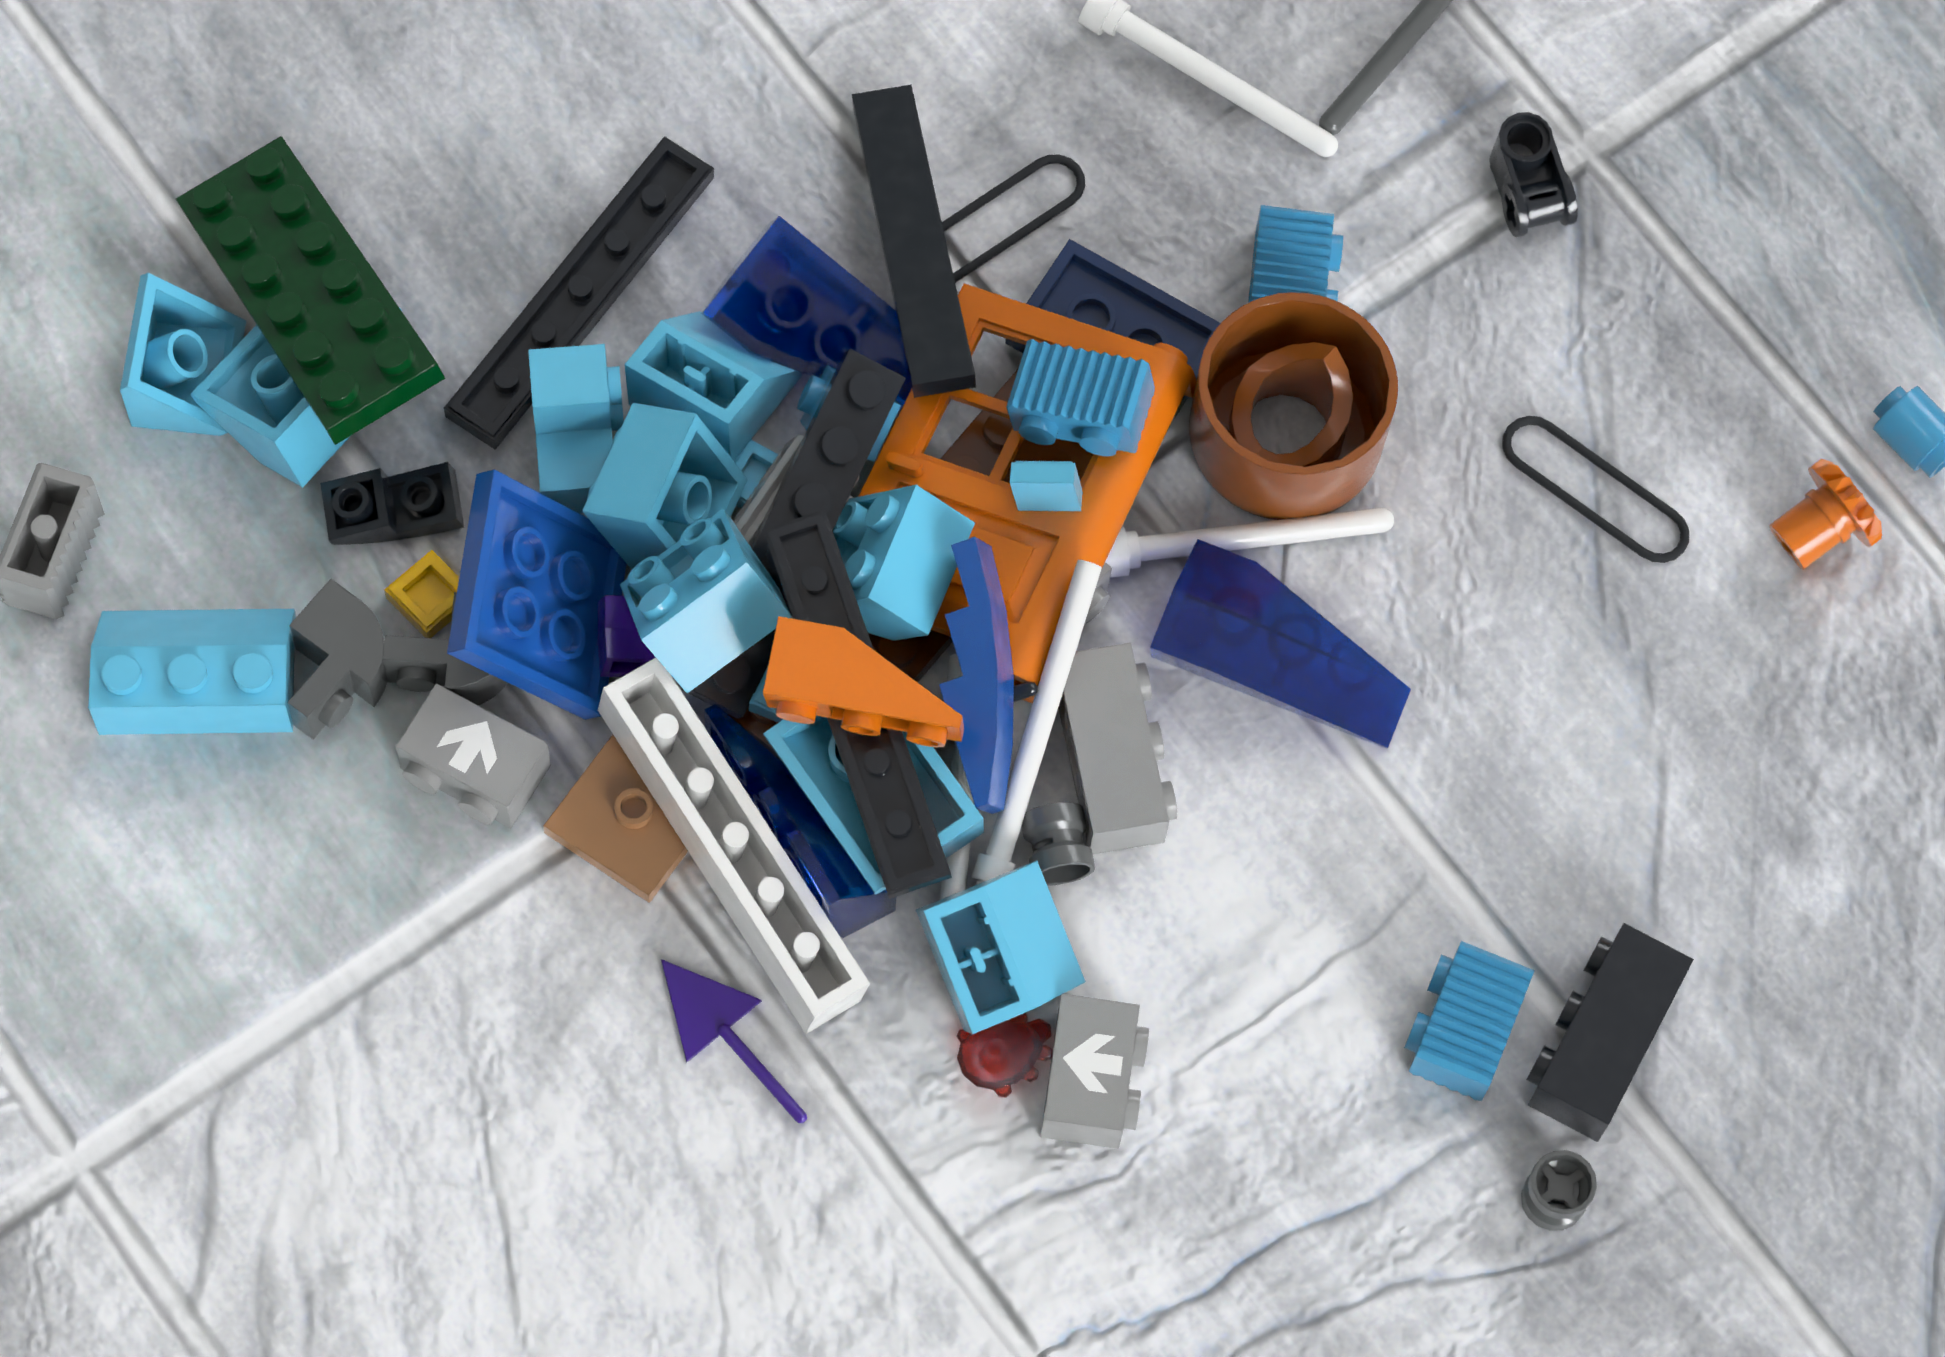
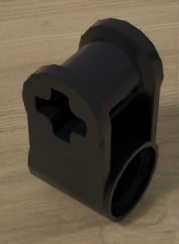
[1489,112,1578,238]

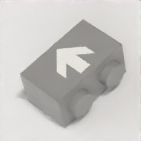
[396,683,551,828]
[1040,994,1149,1149]

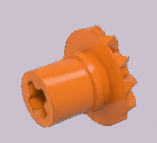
[1769,458,1882,570]

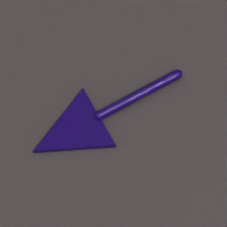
[661,959,807,1123]

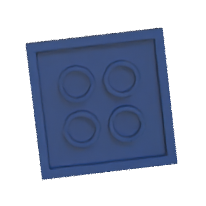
[447,469,627,720]

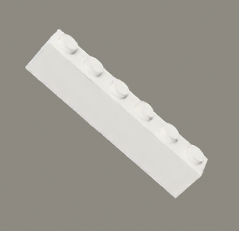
[598,658,870,1034]

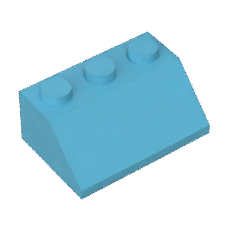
[190,308,402,488]
[88,609,296,735]
[763,716,984,895]

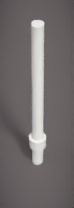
[971,560,1102,885]

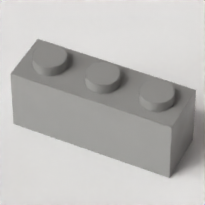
[1058,643,1177,854]

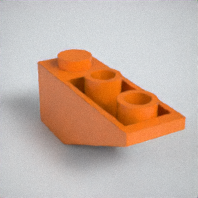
[763,616,964,748]

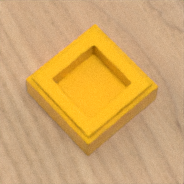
[384,550,459,638]

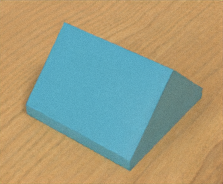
[120,273,247,436]

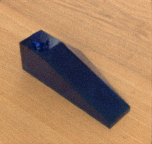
[701,216,952,410]
[1150,539,1411,749]
[704,704,897,939]

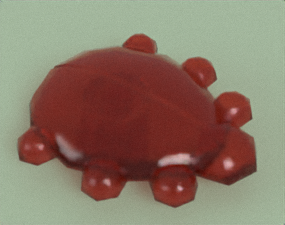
[956,1013,1052,1098]

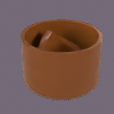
[1189,292,1398,520]

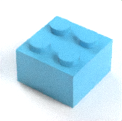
[582,403,748,569]

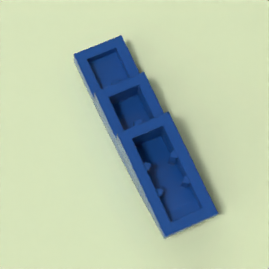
[939,537,1014,814]

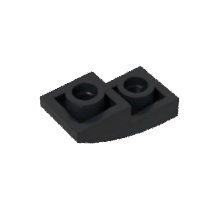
[320,462,464,545]

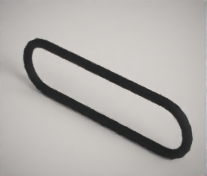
[942,154,1086,283]
[1502,416,1689,563]

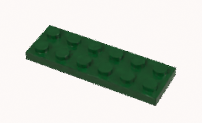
[175,136,446,445]

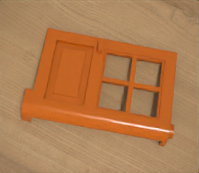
[858,283,1196,703]

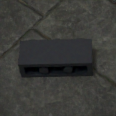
[1526,923,1694,1142]

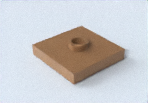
[543,734,688,903]

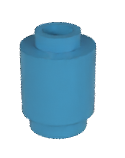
[1873,386,1945,478]

